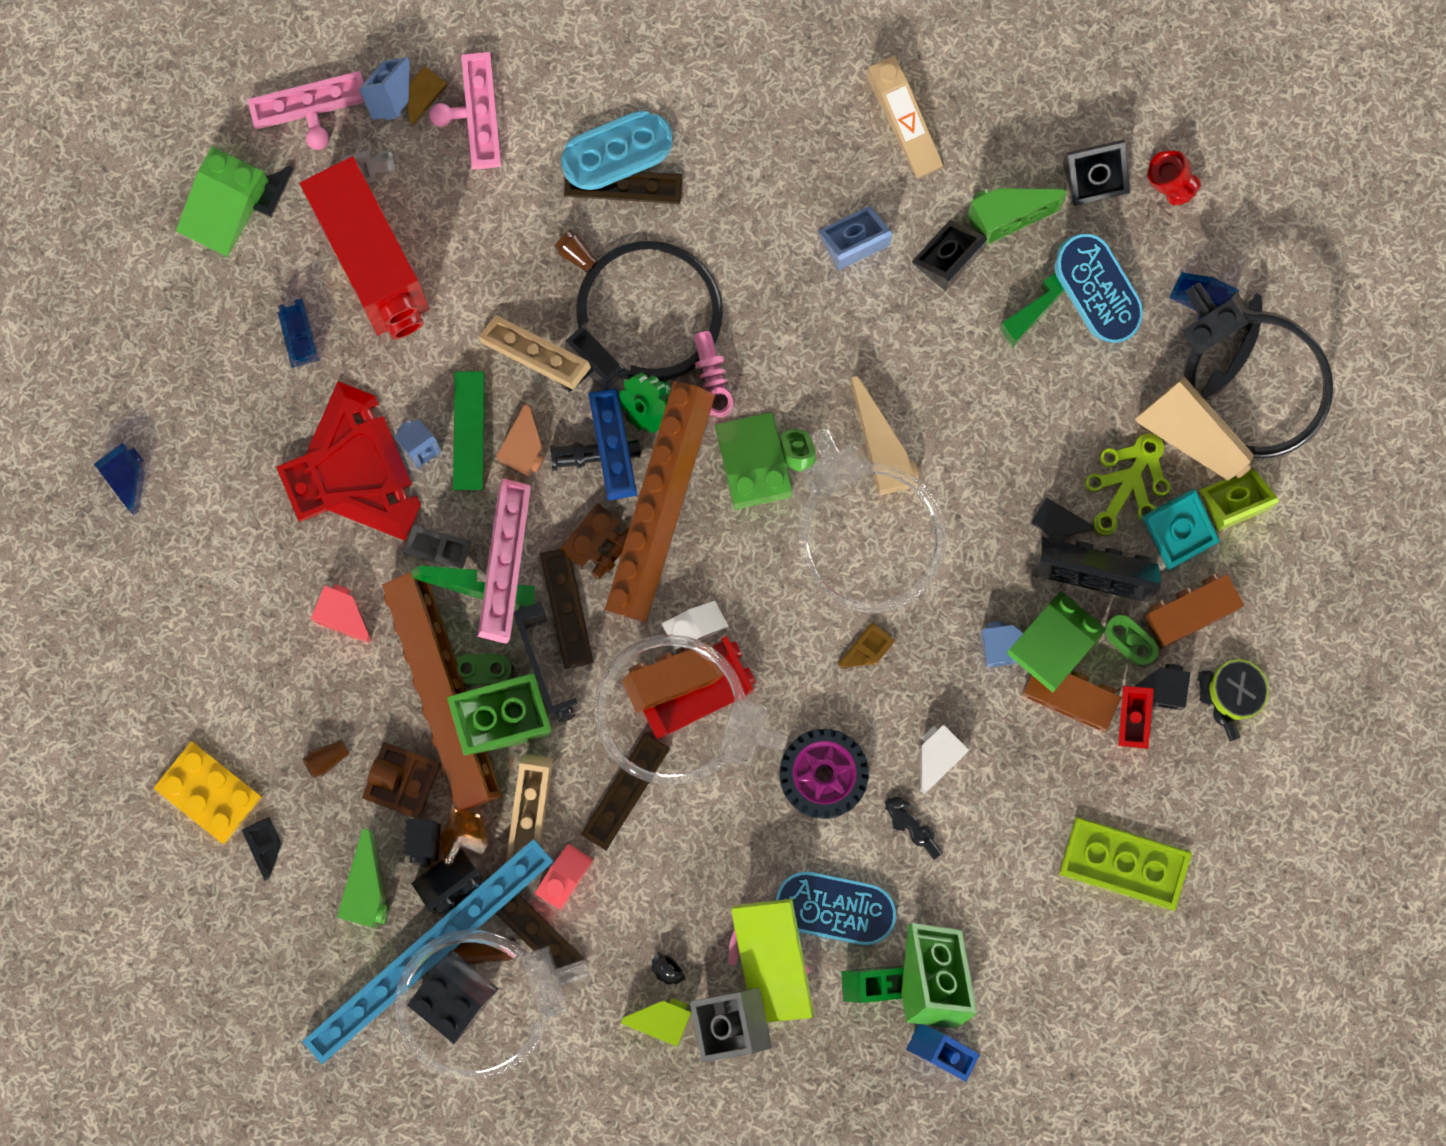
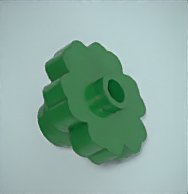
[619,373,672,433]

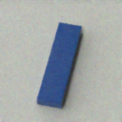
[588,388,637,500]

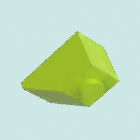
[621,998,692,1047]

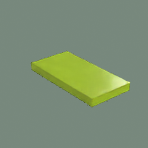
[1058,817,1192,911]
[731,899,814,1023]

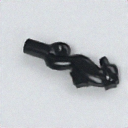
[1197,670,1241,742]
[885,797,943,860]

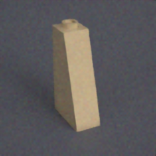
[1135,375,1254,481]

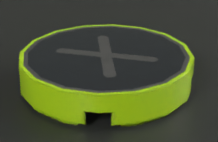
[1209,659,1269,720]

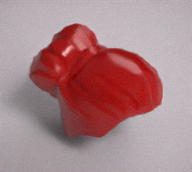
[1147,150,1201,206]

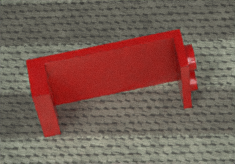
[643,636,756,740]

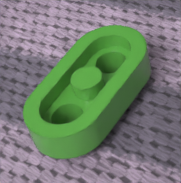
[781,429,816,472]
[1105,615,1159,666]
[456,654,512,685]

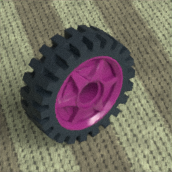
[779,728,869,819]

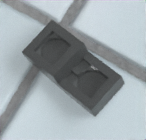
[403,525,471,569]

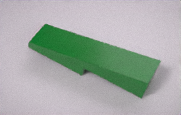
[1000,273,1065,348]
[453,371,485,490]
[411,566,535,610]

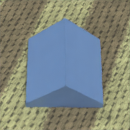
[818,206,892,270]

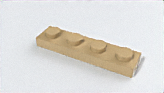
[479,315,591,390]

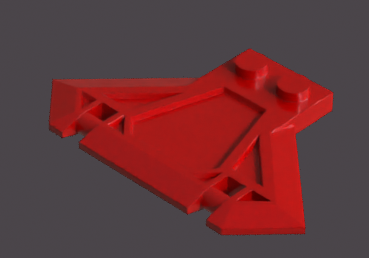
[276,381,421,541]

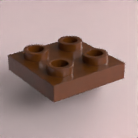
[362,742,441,819]

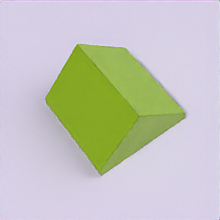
[1199,467,1279,532]

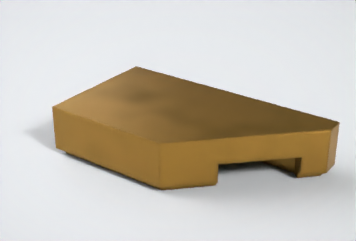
[407,66,447,126]
[837,622,896,668]

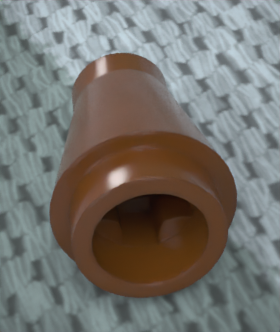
[554,230,598,273]
[302,739,349,778]

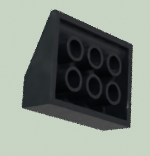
[1031,534,1161,603]

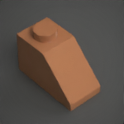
[496,404,545,477]

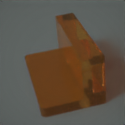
[440,806,488,865]

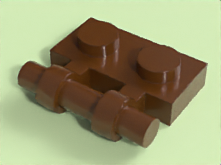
[559,503,629,580]

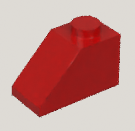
[1118,685,1154,749]

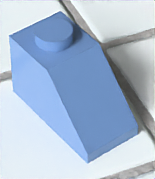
[359,57,409,120]
[395,419,442,469]
[981,621,1023,668]

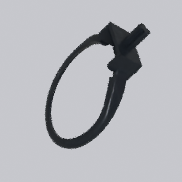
[560,241,723,393]
[1182,282,1333,458]

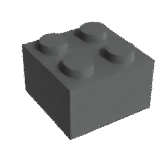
[690,987,772,1063]

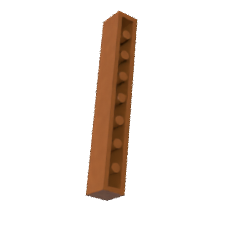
[605,381,715,623]
[382,572,503,811]

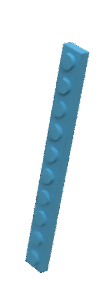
[302,839,554,1064]

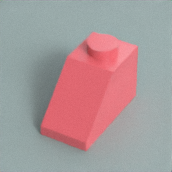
[311,584,372,644]
[534,844,594,911]

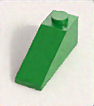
[841,966,904,1003]

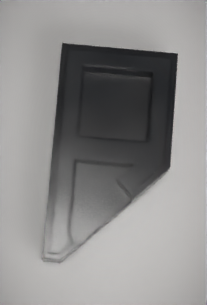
[253,167,294,218]
[1031,498,1094,537]
[242,817,282,881]

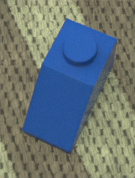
[906,1024,980,1082]

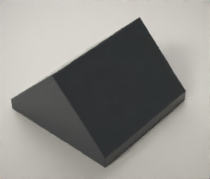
[1063,139,1130,206]
[912,220,987,292]

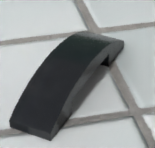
[1201,293,1262,401]

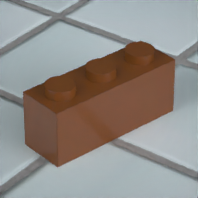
[1144,573,1245,649]
[622,642,723,713]
[1022,671,1122,733]

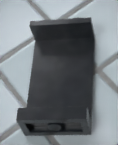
[513,602,580,723]

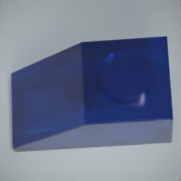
[1169,272,1240,312]
[94,443,145,515]

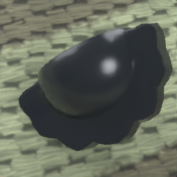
[652,951,686,985]

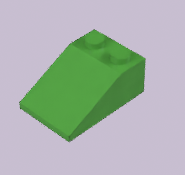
[176,146,269,257]
[967,188,1067,246]
[714,412,792,510]
[1006,591,1107,693]
[447,673,551,756]
[337,828,390,930]
[901,923,977,1028]

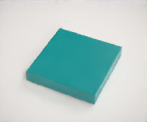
[1141,489,1221,570]

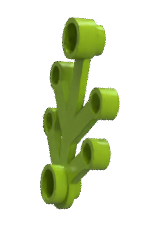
[1085,433,1171,537]

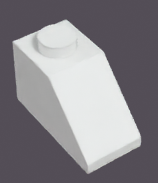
[662,601,729,654]
[920,724,969,794]

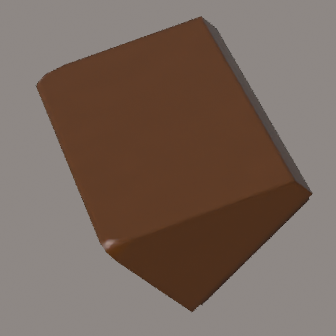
[454,938,517,964]

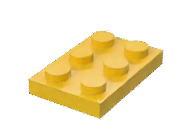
[153,741,262,845]

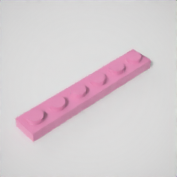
[478,478,531,644]

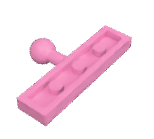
[429,52,502,170]
[247,71,365,150]

